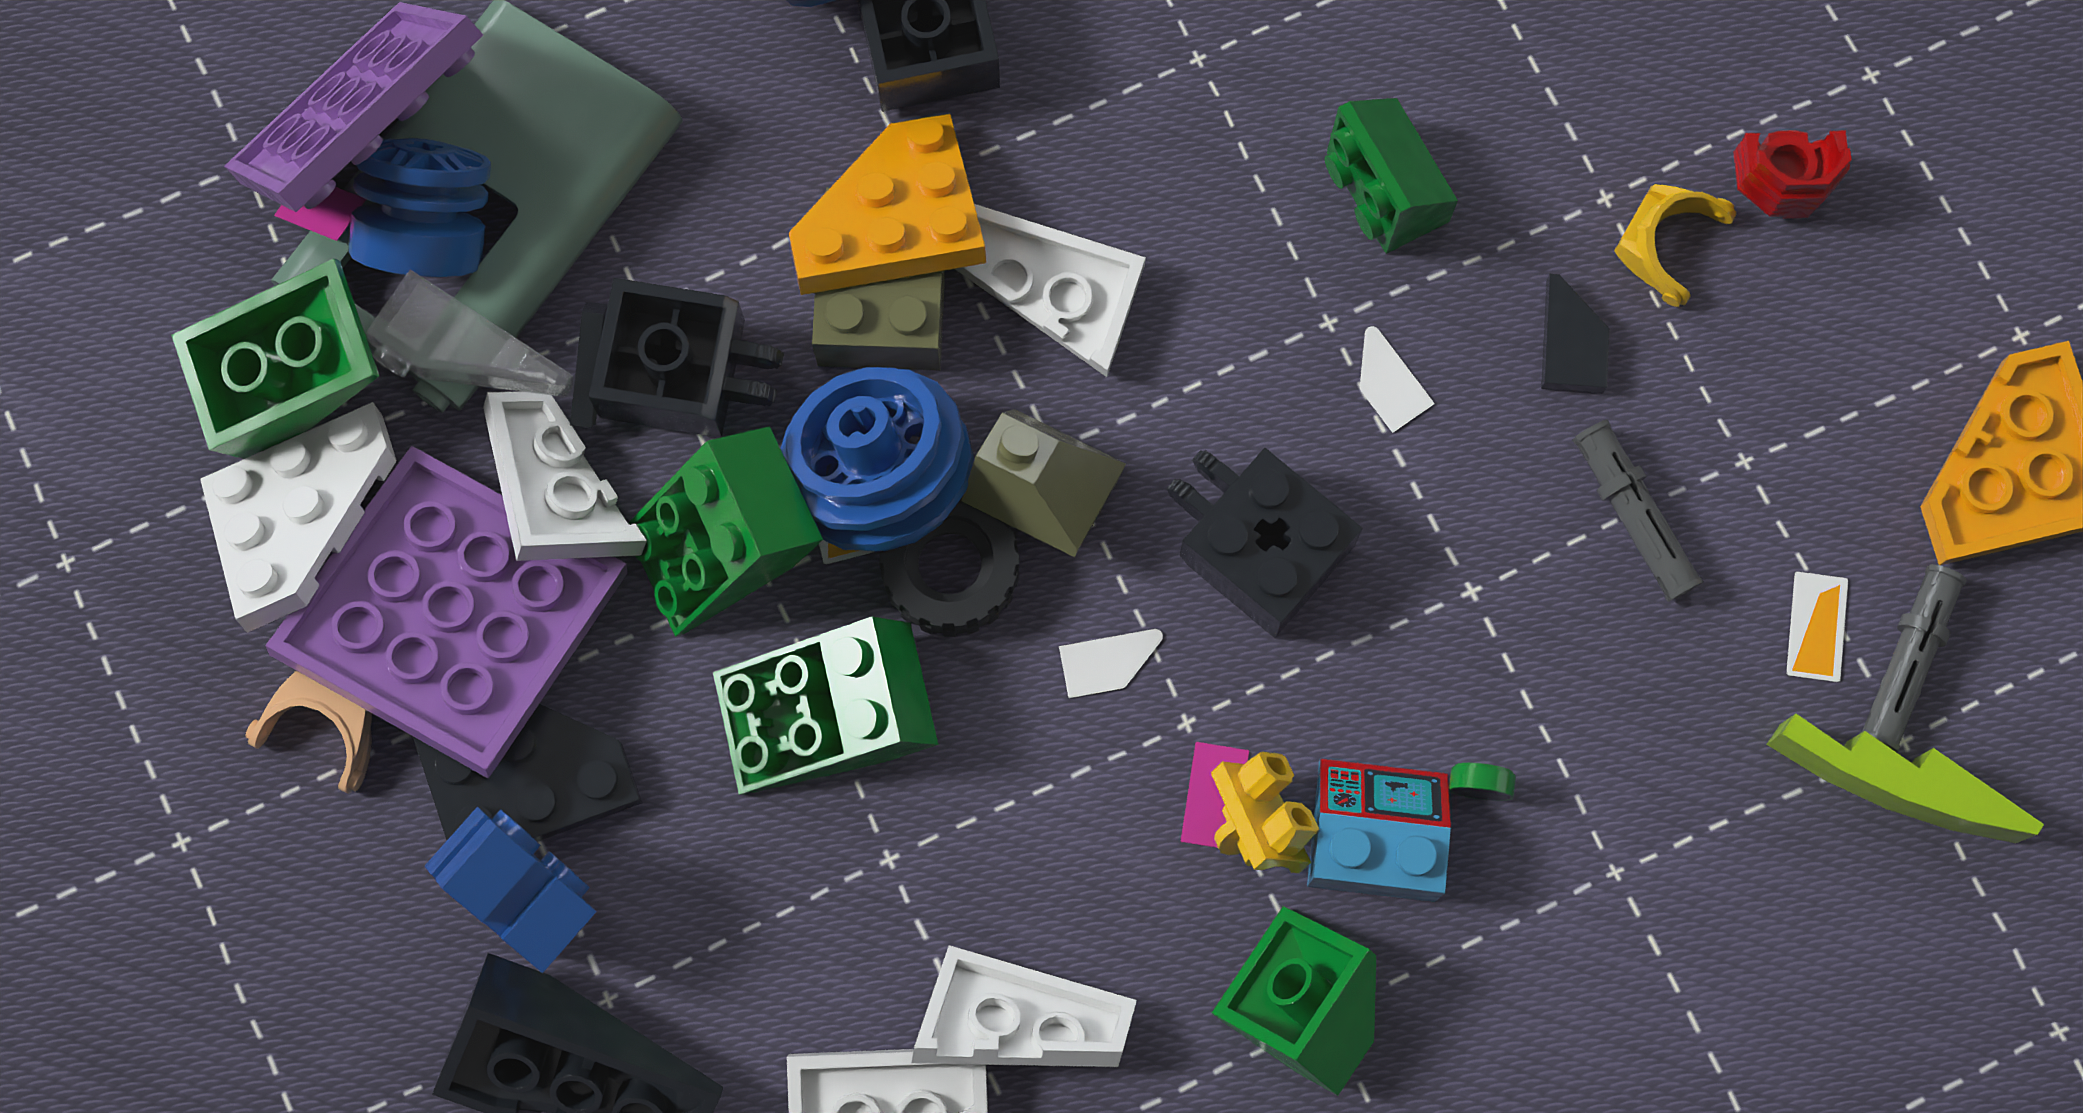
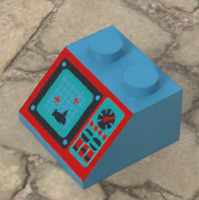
[1307,759,1451,902]

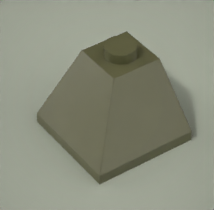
[961,409,1126,557]

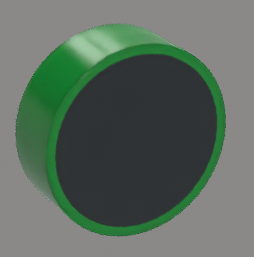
[1449,763,1516,801]

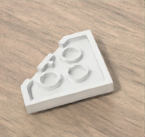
[200,402,396,633]

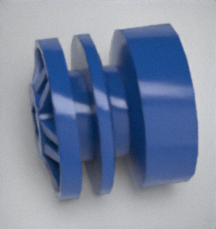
[349,138,491,277]

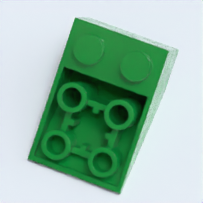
[628,427,823,637]
[713,616,939,795]

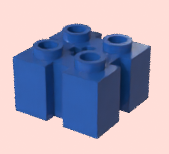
[425,806,597,973]

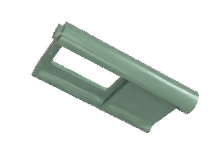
[271,0,683,413]

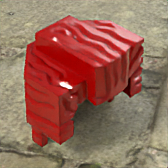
[1733,130,1852,219]

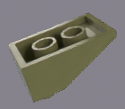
[812,188,945,370]

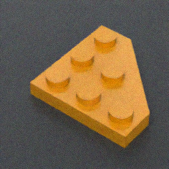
[789,114,986,295]
[1920,341,2083,565]

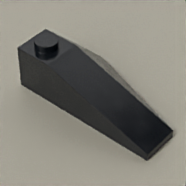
[432,953,723,1113]

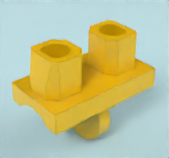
[1211,752,1319,873]

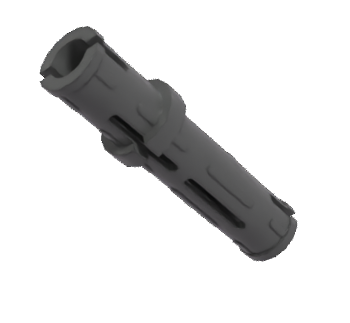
[1572,419,1704,602]
[1859,564,1967,753]

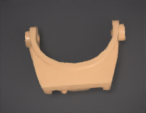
[246,671,372,794]

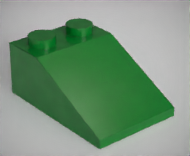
[171,258,379,459]

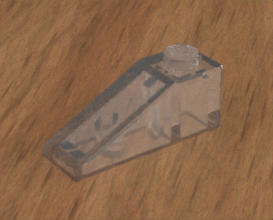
[366,269,574,397]

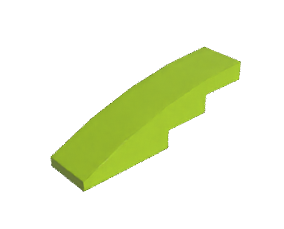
[1766,713,2044,844]

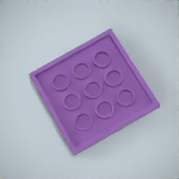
[224,2,483,212]
[265,446,627,779]

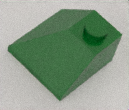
[1212,906,1376,1096]

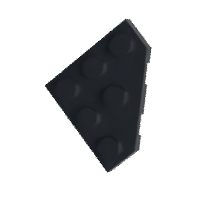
[413,704,642,842]

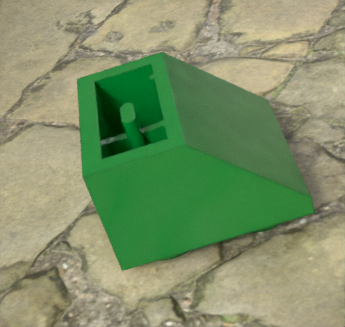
[1324,98,1458,254]

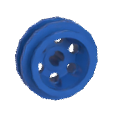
[780,367,974,551]

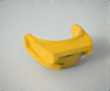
[1614,184,1736,307]

